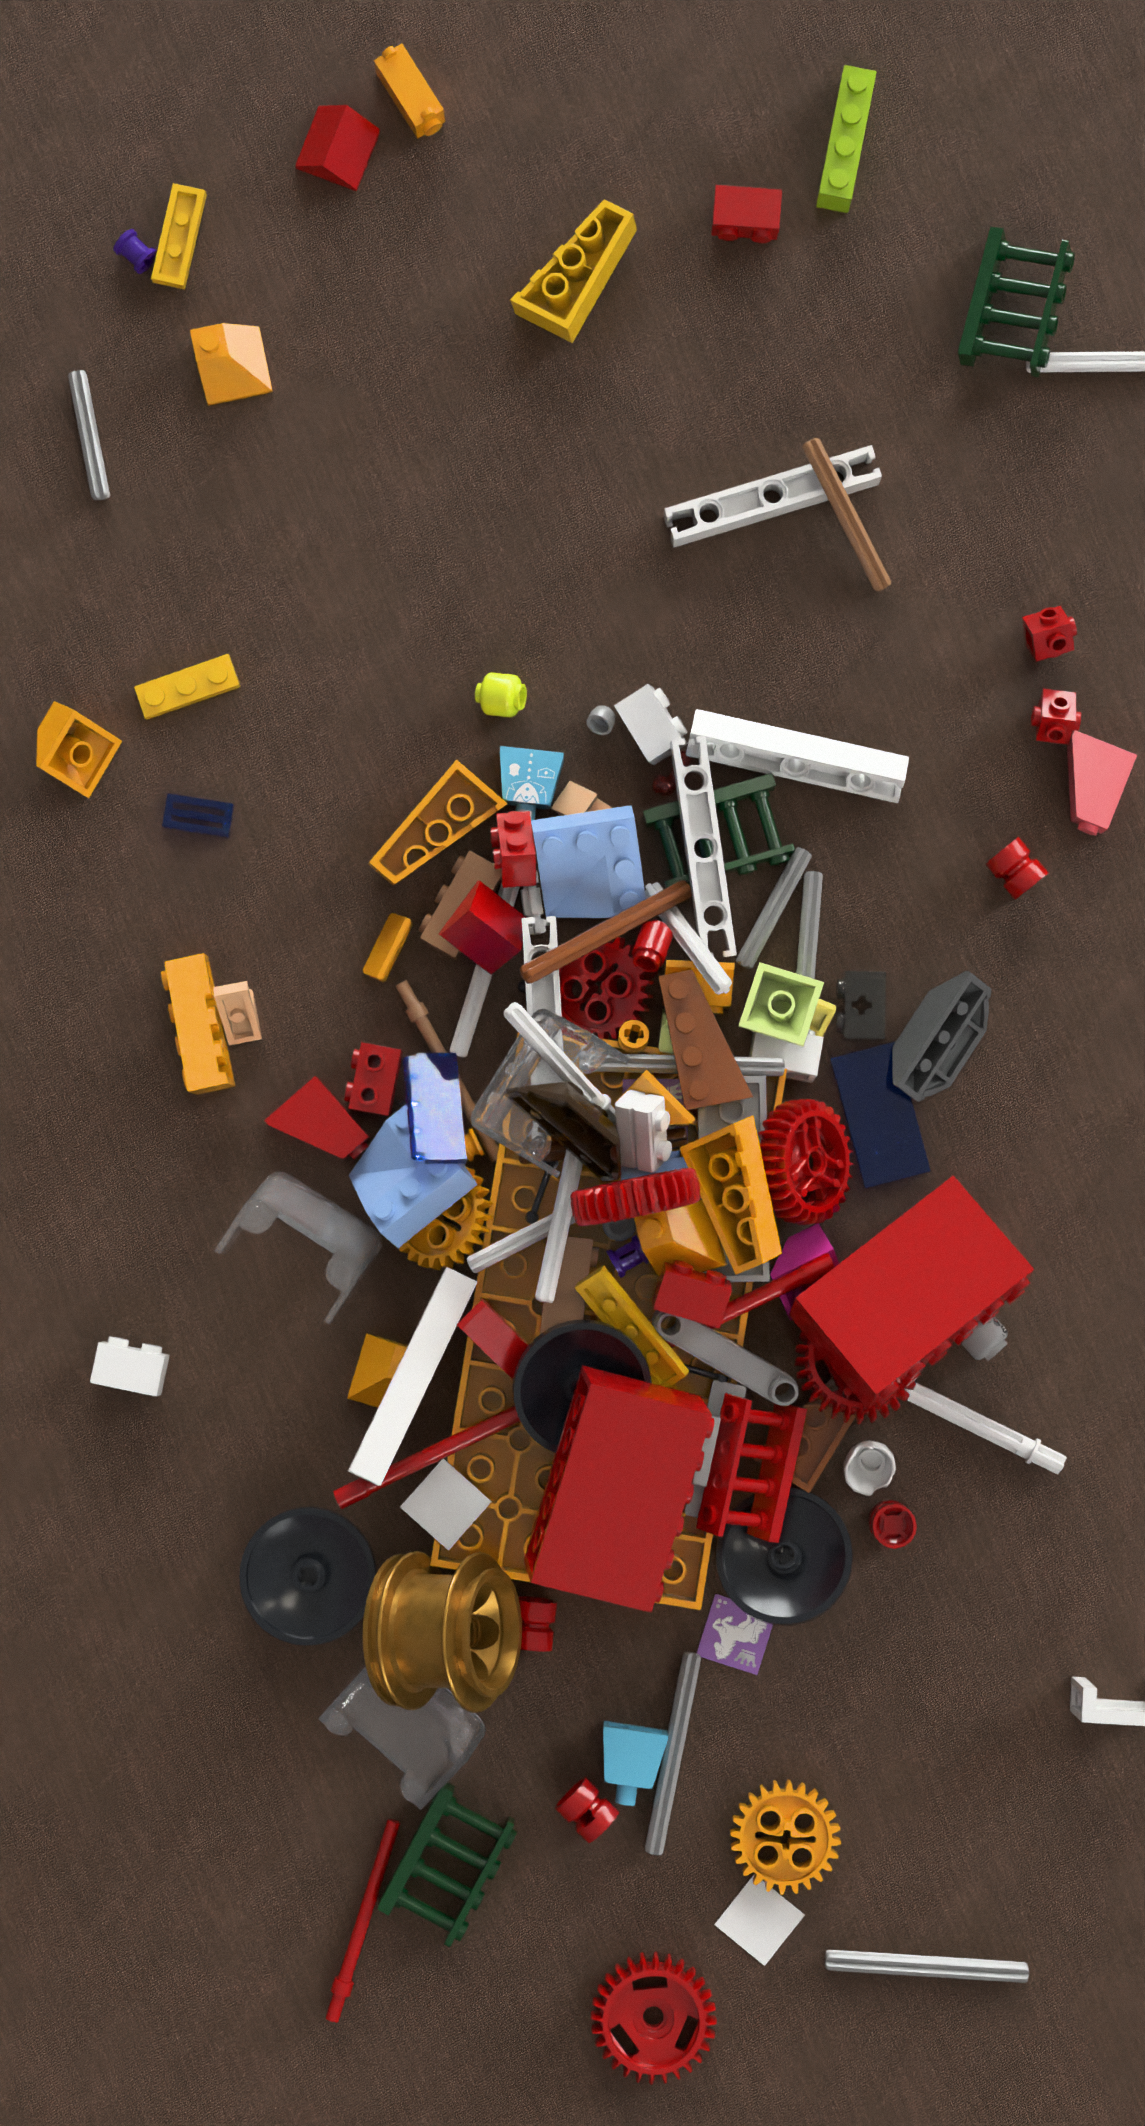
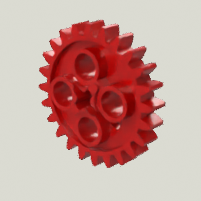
[559,937,654,1040]

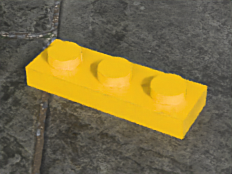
[151,183,207,290]
[134,654,241,720]

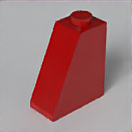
[264,1076,371,1160]
[456,1298,529,1379]

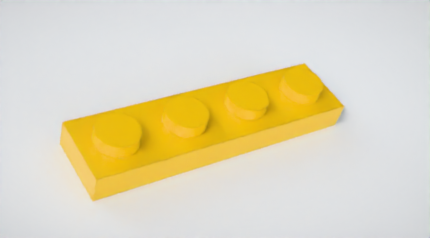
[575,1265,689,1388]

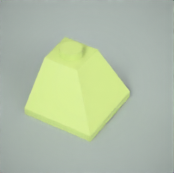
[738,962,824,1047]

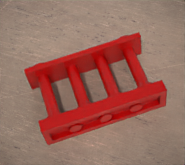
[696,1393,807,1543]

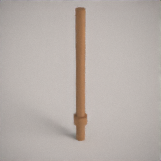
[395,980,499,1162]

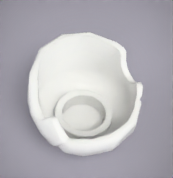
[844,1440,896,1496]

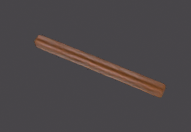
[520,880,692,984]

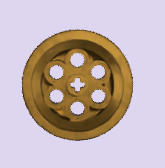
[363,1551,522,1713]

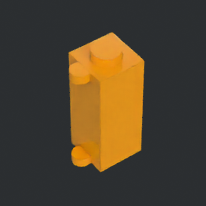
[374,43,445,139]

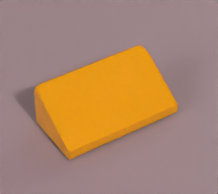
[363,913,413,982]

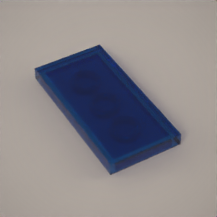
[830,1041,931,1188]

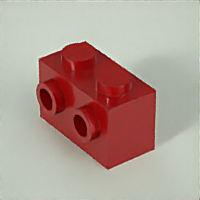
[711,185,782,243]
[490,811,536,888]
[344,1042,403,1117]
[652,1260,732,1329]

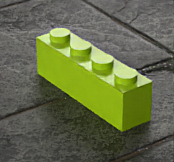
[816,65,877,213]

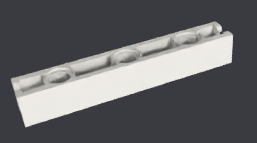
[663,445,882,548]
[686,709,909,803]
[670,736,737,957]
[522,916,564,1141]
[348,1267,477,1486]

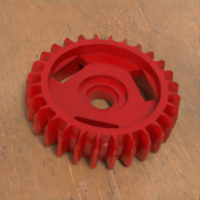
[758,1099,854,1225]
[570,1167,701,1226]
[794,1332,916,1425]
[590,1951,717,2085]

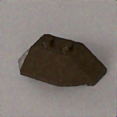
[504,1082,622,1181]

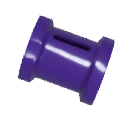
[113,229,157,274]
[606,1235,649,1278]

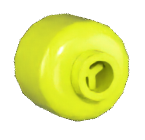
[475,673,527,717]

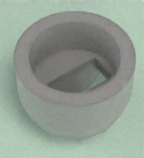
[587,705,616,735]

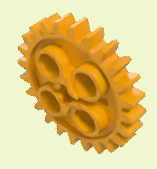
[399,1166,493,1270]
[730,1779,841,1895]

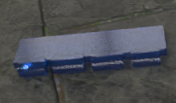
[403,1053,467,1164]

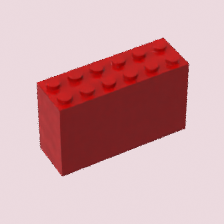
[789,1175,1034,1410]
[524,1365,714,1613]

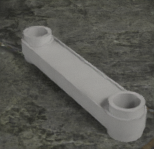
[652,1310,798,1406]

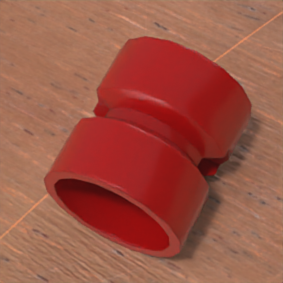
[985,837,1049,900]
[868,1499,917,1549]
[518,1596,557,1652]
[555,1777,619,1844]

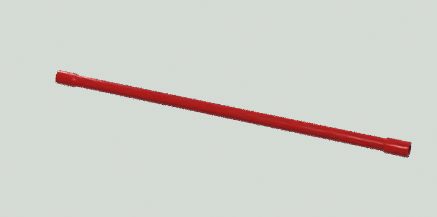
[333,1253,835,1509]

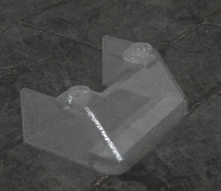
[471,1009,630,1178]
[214,1171,382,1324]

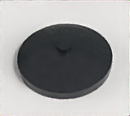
[513,1319,652,1453]
[716,1488,853,1626]
[239,1507,377,1646]

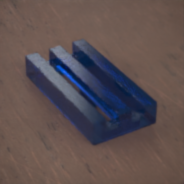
[162,793,235,838]

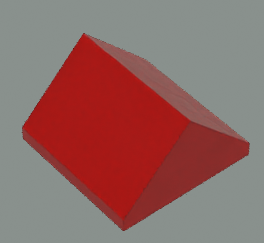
[295,105,381,192]
[438,880,527,975]

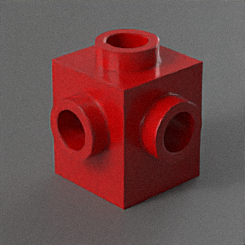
[1022,606,1077,662]
[1031,688,1081,745]

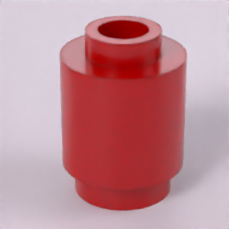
[632,920,673,972]

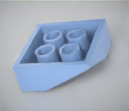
[531,805,646,918]
[349,1099,478,1248]

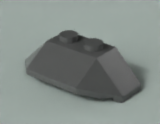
[892,971,992,1102]

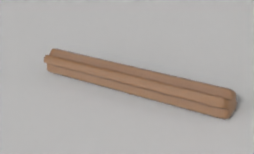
[802,438,891,591]

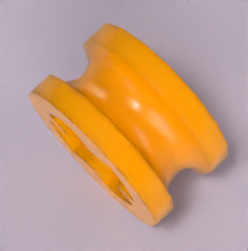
[618,1020,649,1054]
[457,1128,485,1162]

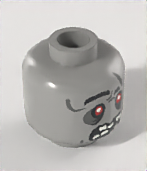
[961,1317,1008,1361]

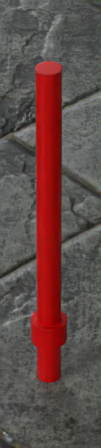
[326,1819,401,2023]

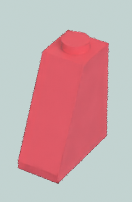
[1067,730,1137,836]

